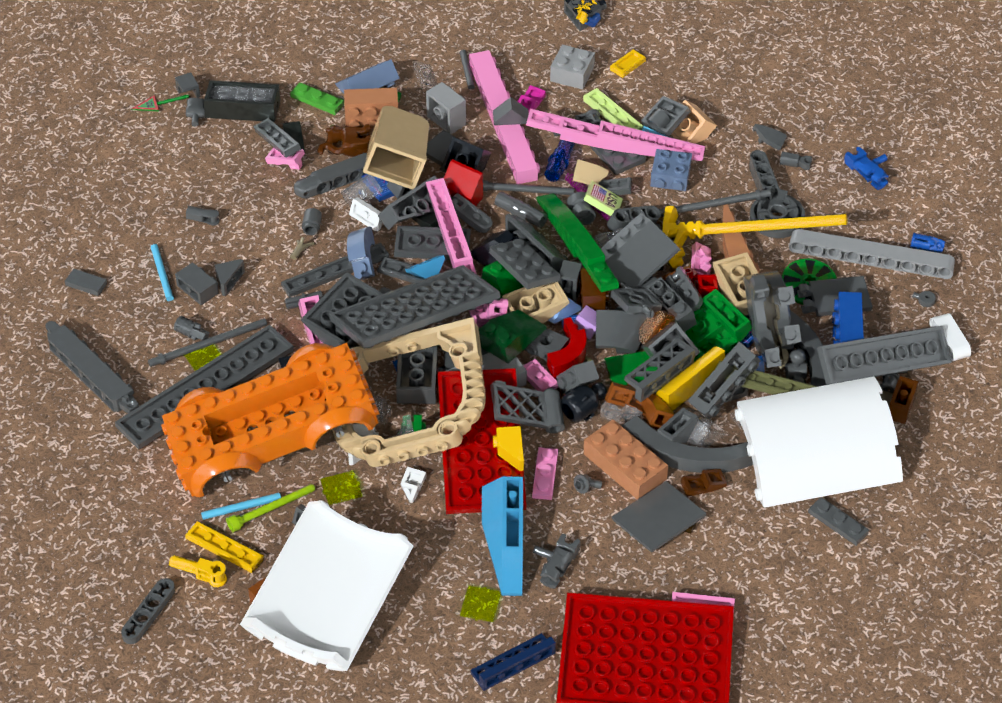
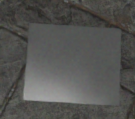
[612,481,706,553]

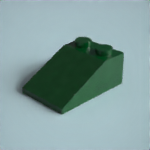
[479,309,547,364]

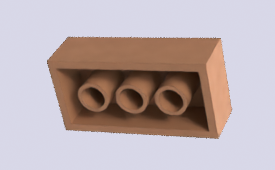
[583,419,668,500]

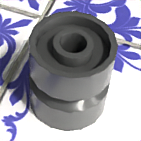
[567,192,596,226]

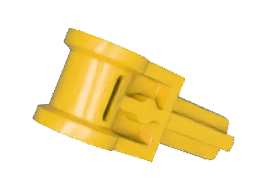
[169,555,227,587]

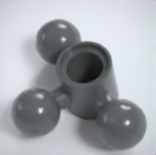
[785,349,807,384]

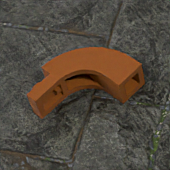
[605,382,674,429]

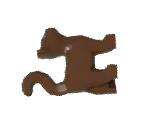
[317,124,371,157]

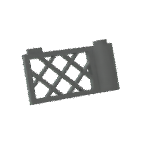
[490,380,565,433]

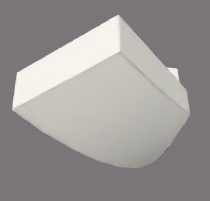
[401,467,427,503]

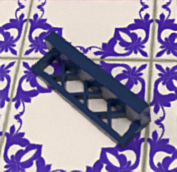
[470,633,556,691]

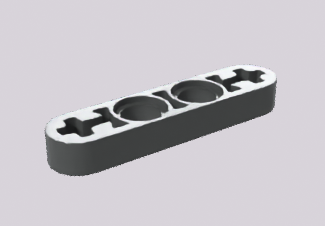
[121,578,175,644]

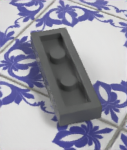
[808,497,869,546]

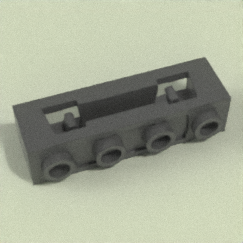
[688,342,761,420]

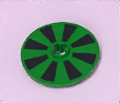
[782,259,837,305]

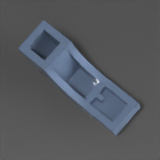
[347,226,375,280]

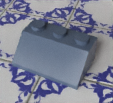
[335,59,399,94]

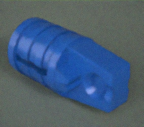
[910,232,945,253]

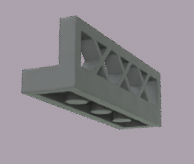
[624,338,695,402]

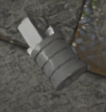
[174,315,210,340]

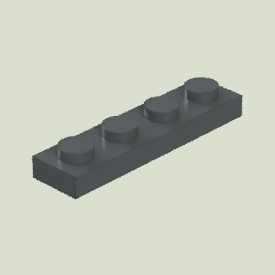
[253,118,301,158]

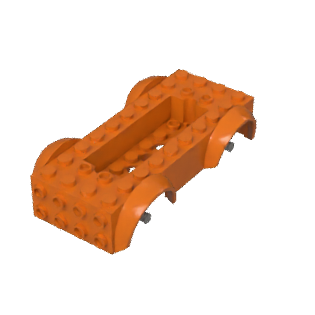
[161,343,379,498]

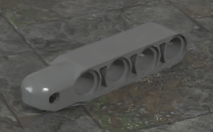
[294,153,367,199]

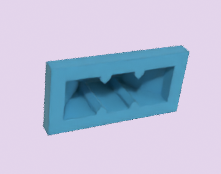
[405,255,445,279]

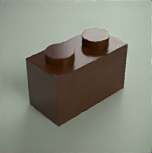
[889,376,919,424]

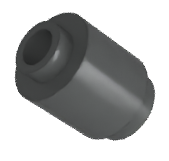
[302,208,322,235]

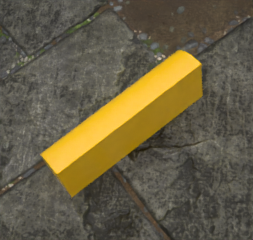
[656,346,725,411]

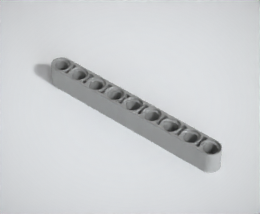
[789,229,955,279]

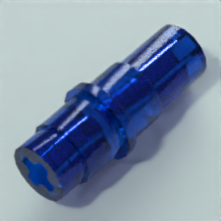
[544,139,575,182]

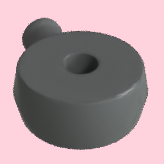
[912,291,936,307]

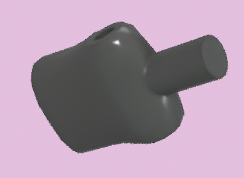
[186,98,205,127]

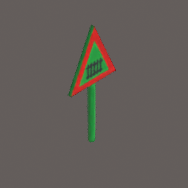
[131,94,189,111]

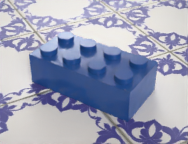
[832,292,864,344]

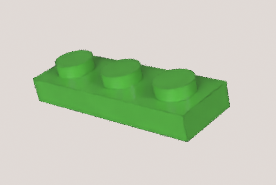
[290,83,344,115]

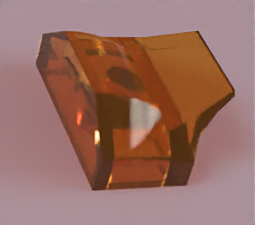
[639,310,675,345]

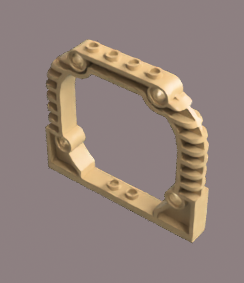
[333,317,486,467]

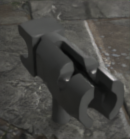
[533,534,581,589]

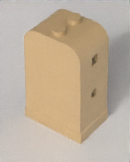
[363,106,429,189]

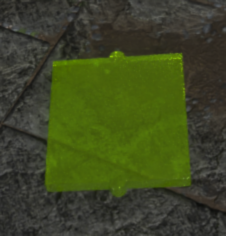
[184,344,221,371]
[320,471,363,505]
[460,585,501,622]

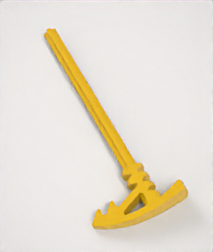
[662,206,848,271]

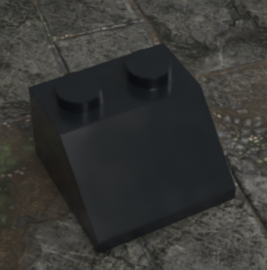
[440,137,492,173]

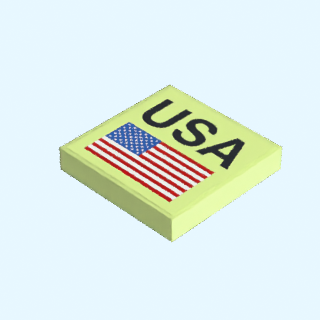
[584,181,623,216]

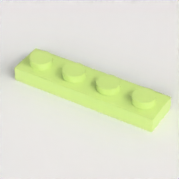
[583,88,643,131]

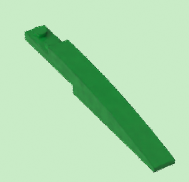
[536,193,619,292]

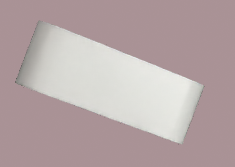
[929,313,971,361]

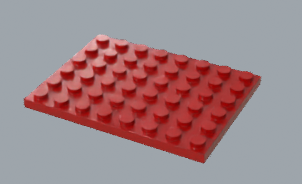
[556,593,734,703]

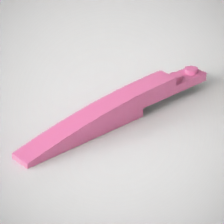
[526,108,705,161]
[426,178,487,328]

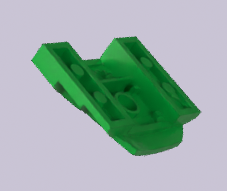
[656,289,752,362]

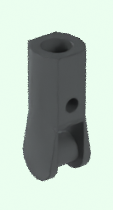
[186,206,220,226]

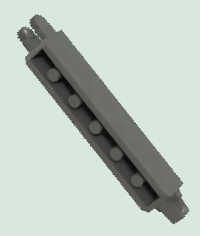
[45,321,139,413]

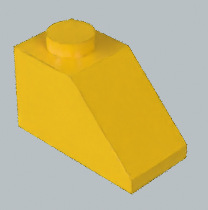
[493,426,524,471]

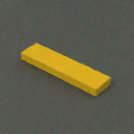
[185,521,264,573]

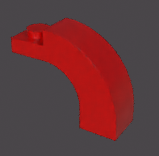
[547,317,587,379]

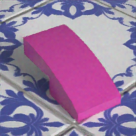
[517,85,546,112]

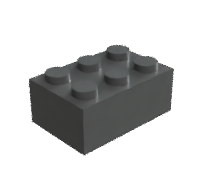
[396,345,438,404]

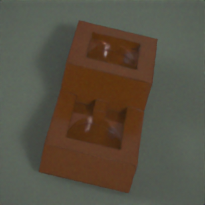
[680,469,727,497]

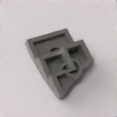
[596,310,654,354]

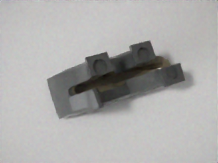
[743,271,802,369]

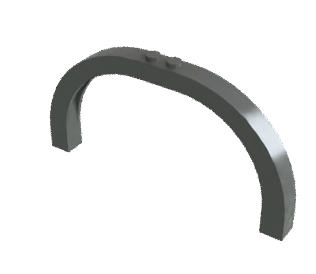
[622,310,826,473]

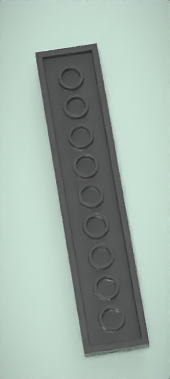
[115,324,294,450]

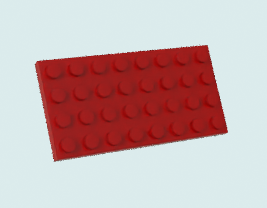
[438,368,527,514]

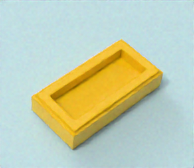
[610,49,646,78]

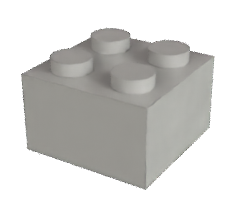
[550,44,595,89]
[426,82,466,134]

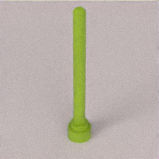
[226,484,315,533]

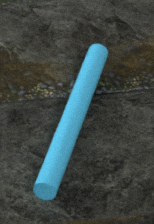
[150,244,174,301]
[201,493,281,520]

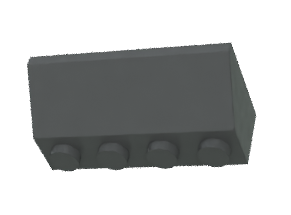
[505,214,569,273]

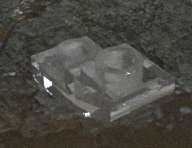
[601,401,643,425]

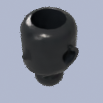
[561,382,608,423]

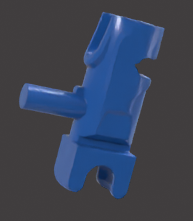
[844,147,889,190]

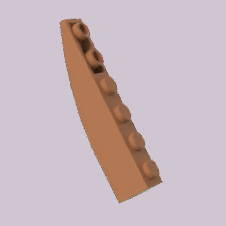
[722,204,760,273]

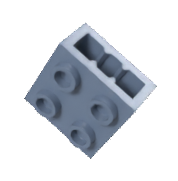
[650,149,692,191]

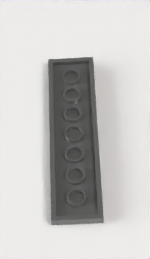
[817,326,952,385]

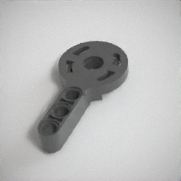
[749,150,805,238]

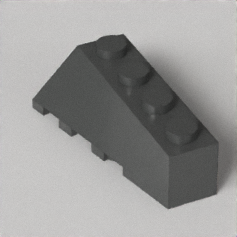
[378,175,452,230]

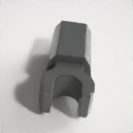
[780,152,812,170]

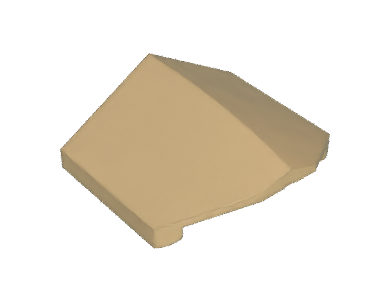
[572,159,609,185]

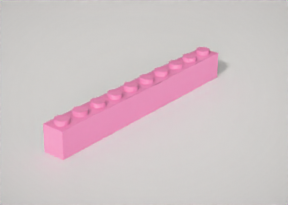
[469,50,540,184]

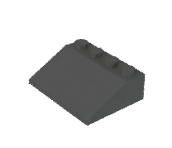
[601,213,680,289]
[301,272,383,349]

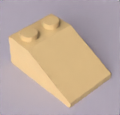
[712,252,758,316]
[502,282,570,324]

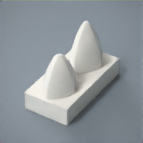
[349,197,382,231]

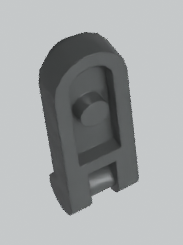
[451,194,492,233]
[666,266,703,312]

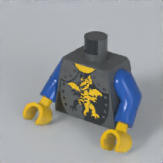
[564,0,607,31]

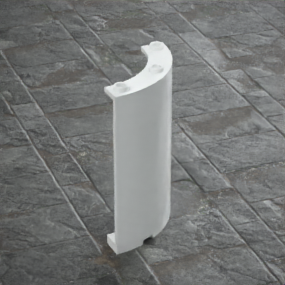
[735,376,903,508]
[240,500,413,671]

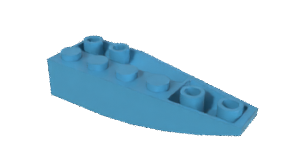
[482,476,523,596]

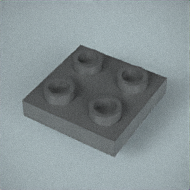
[641,96,691,137]

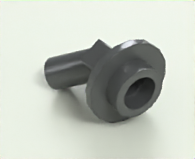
[574,474,602,494]

